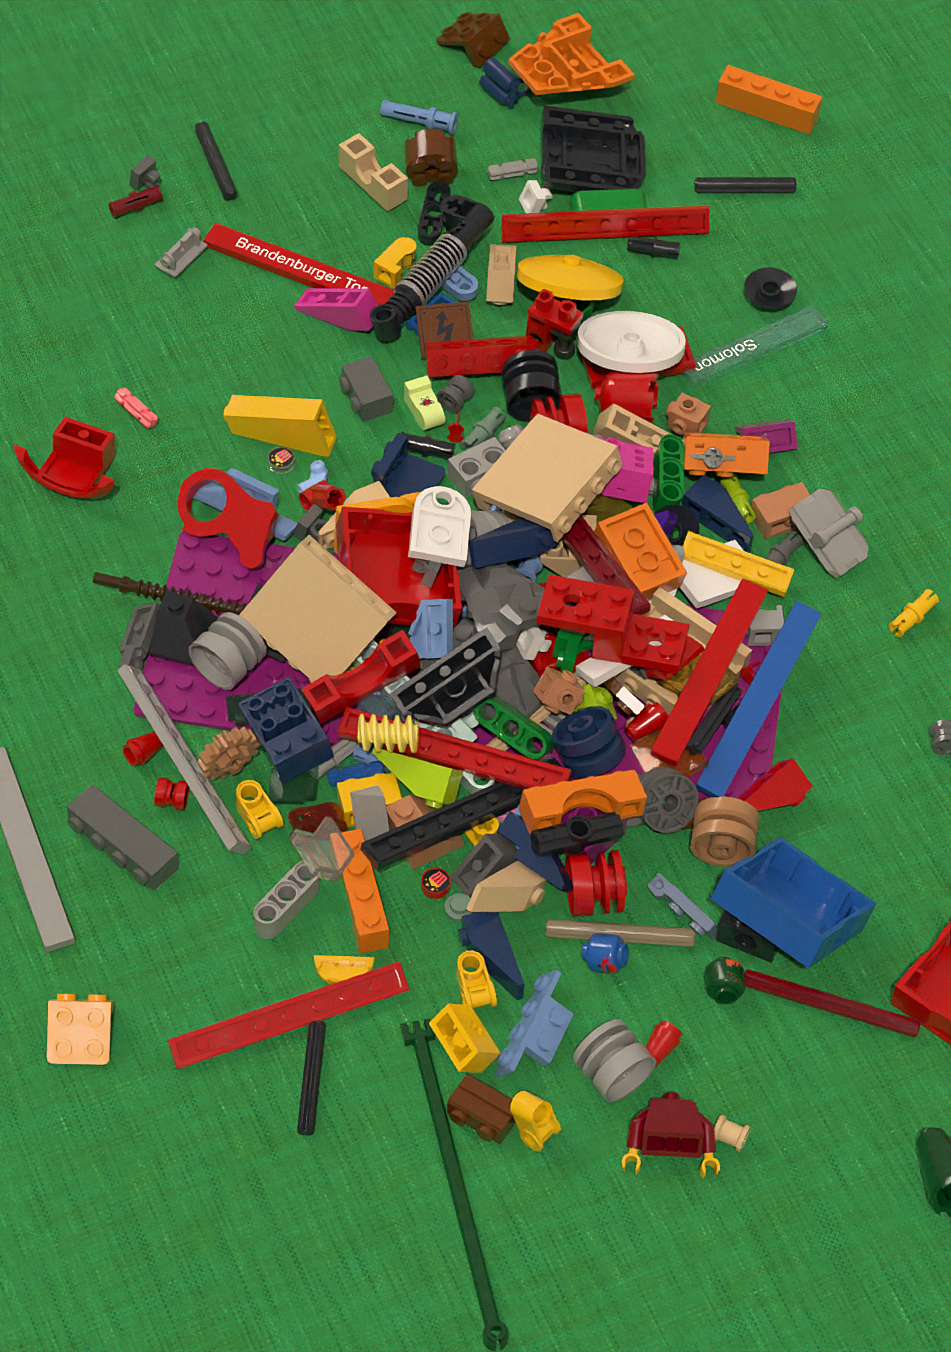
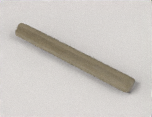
[545,919,695,947]

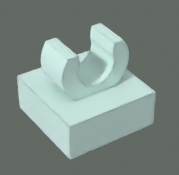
[450,709,479,742]

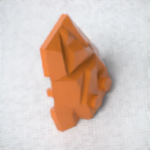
[508,13,635,95]

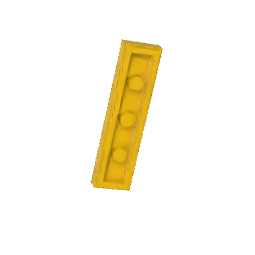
[682,531,795,597]

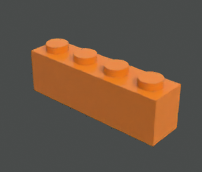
[716,65,822,135]

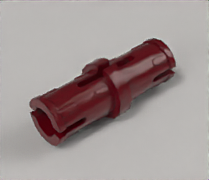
[108,185,163,218]

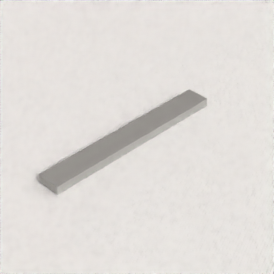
[117,664,251,855]
[0,747,75,952]

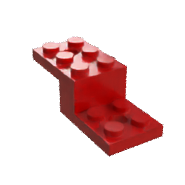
[536,574,690,674]

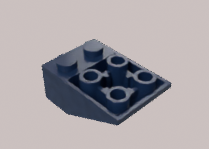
[237,677,334,784]

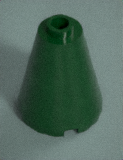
[916,1128,951,1217]

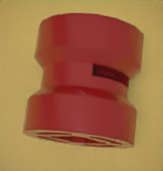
[154,777,190,811]

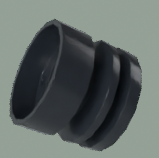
[501,350,562,422]

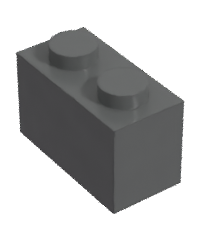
[339,356,393,422]

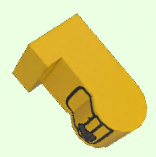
[374,237,416,289]

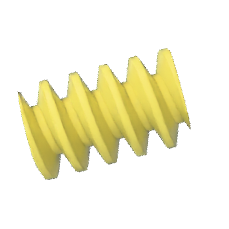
[358,714,419,753]

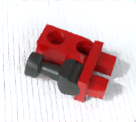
[526,289,583,360]

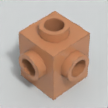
[666,393,711,435]
[533,666,585,715]

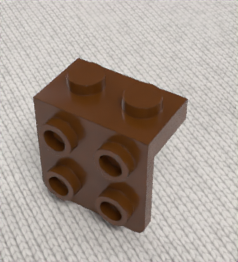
[436,12,511,67]

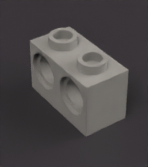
[448,437,506,498]

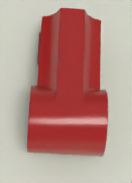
[299,480,346,512]

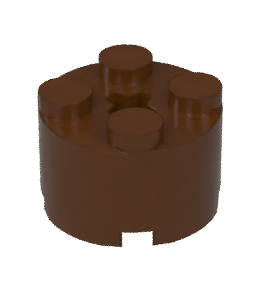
[404,129,458,187]

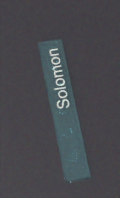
[681,305,828,388]

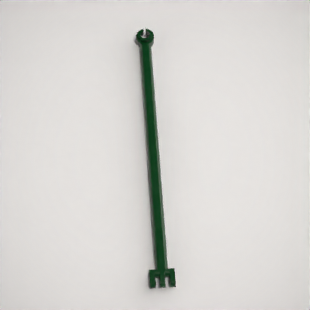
[400,1018,509,1351]

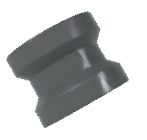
[929,720,951,755]

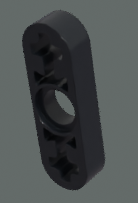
[418,181,451,246]

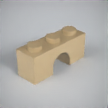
[339,133,408,211]

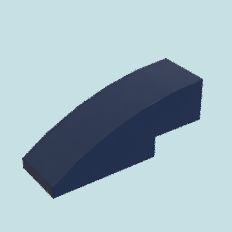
[497,811,573,893]

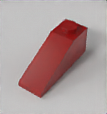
[737,758,813,811]

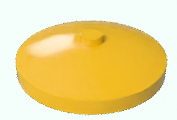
[517,255,623,300]

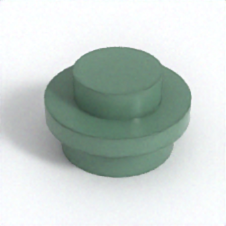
[444,893,474,923]

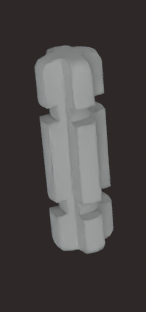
[487,158,538,181]

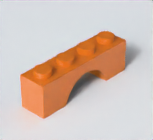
[519,770,647,834]
[332,829,389,954]

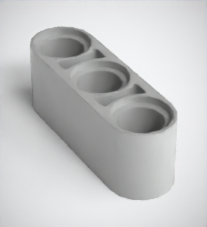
[253,860,320,939]

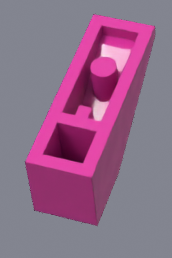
[294,288,378,331]

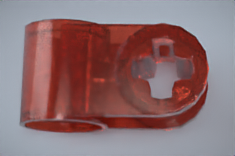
[288,802,348,847]

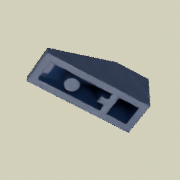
[682,475,753,553]
[469,517,556,568]
[457,912,524,1000]

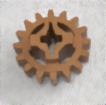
[197,726,260,780]

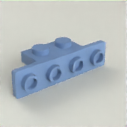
[194,468,298,540]
[494,969,574,1078]

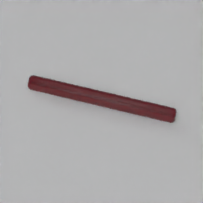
[745,969,921,1037]

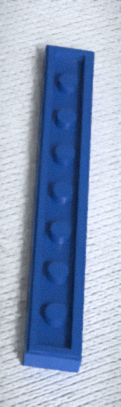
[696,600,822,797]

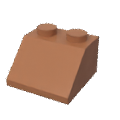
[386,795,464,870]

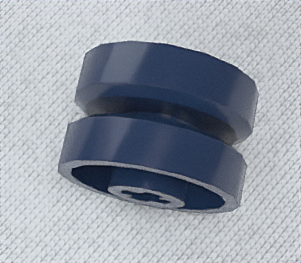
[552,706,627,778]

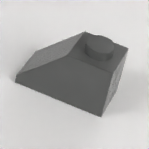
[450,834,518,898]

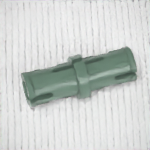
[460,407,506,451]

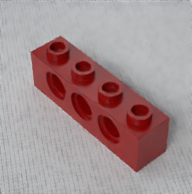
[424,336,535,377]

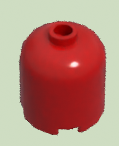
[595,370,659,424]

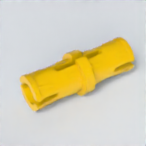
[888,589,939,638]

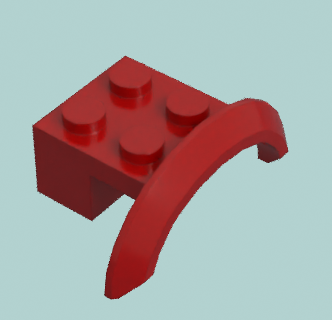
[13,417,115,499]

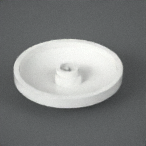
[577,311,686,373]

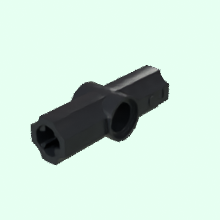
[530,812,624,857]

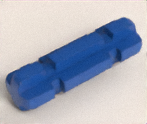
[327,760,385,787]

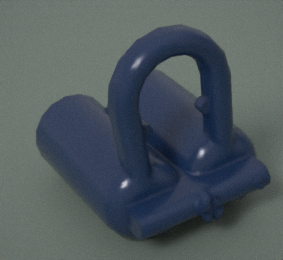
[479,57,532,109]

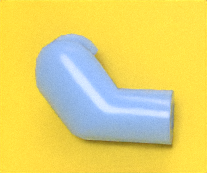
[297,460,328,493]

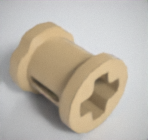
[714,1114,751,1152]

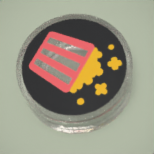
[267,447,295,474]

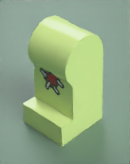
[404,376,445,431]

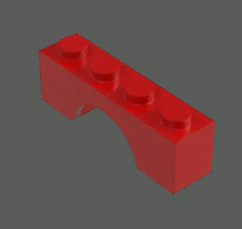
[301,630,421,725]

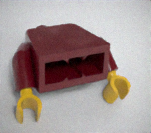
[622,1092,720,1178]

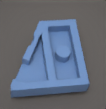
[408,599,453,659]

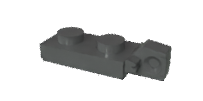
[119,602,160,670]

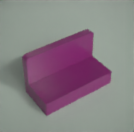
[735,419,798,453]

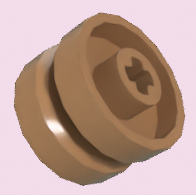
[690,796,760,867]

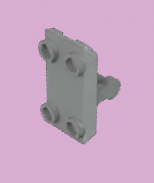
[789,488,869,578]

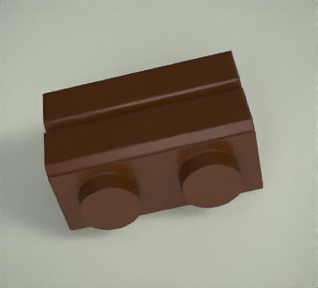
[447,1074,516,1144]

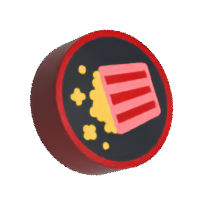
[421,868,451,899]

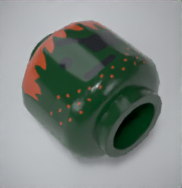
[705,957,746,1004]

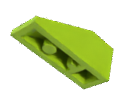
[372,747,463,809]

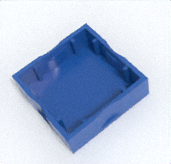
[710,837,877,968]

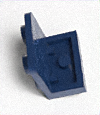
[371,433,445,497]

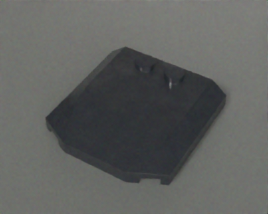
[540,105,646,192]

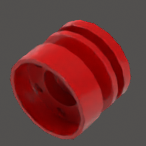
[530,393,588,433]
[565,850,627,917]

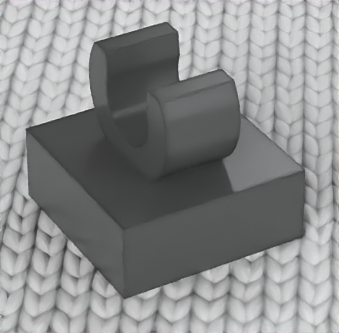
[129,155,160,191]
[294,504,327,542]
[412,558,443,588]

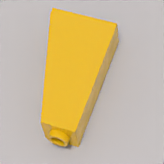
[224,395,337,457]

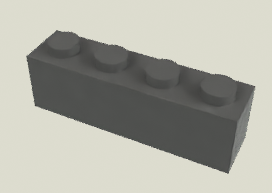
[67,785,179,891]

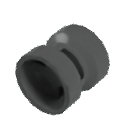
[437,375,475,413]

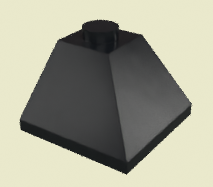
[149,591,218,667]

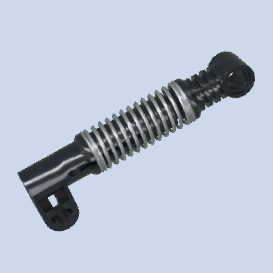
[370,195,494,342]

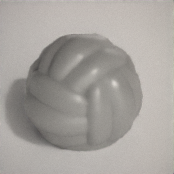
[499,424,524,449]

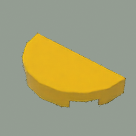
[314,955,375,985]

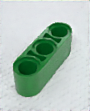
[571,189,647,211]
[653,434,684,511]
[474,696,554,759]

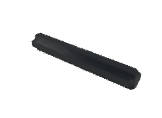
[195,121,237,201]
[694,177,797,193]
[686,682,742,755]
[297,1021,325,1136]

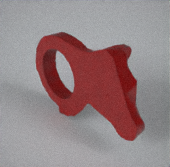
[177,468,279,569]

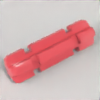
[114,388,158,429]

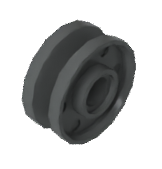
[637,766,699,833]

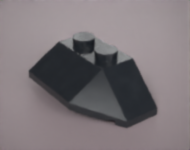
[390,627,502,727]

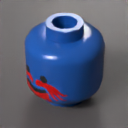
[582,933,629,974]

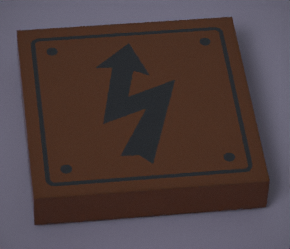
[415,301,473,360]

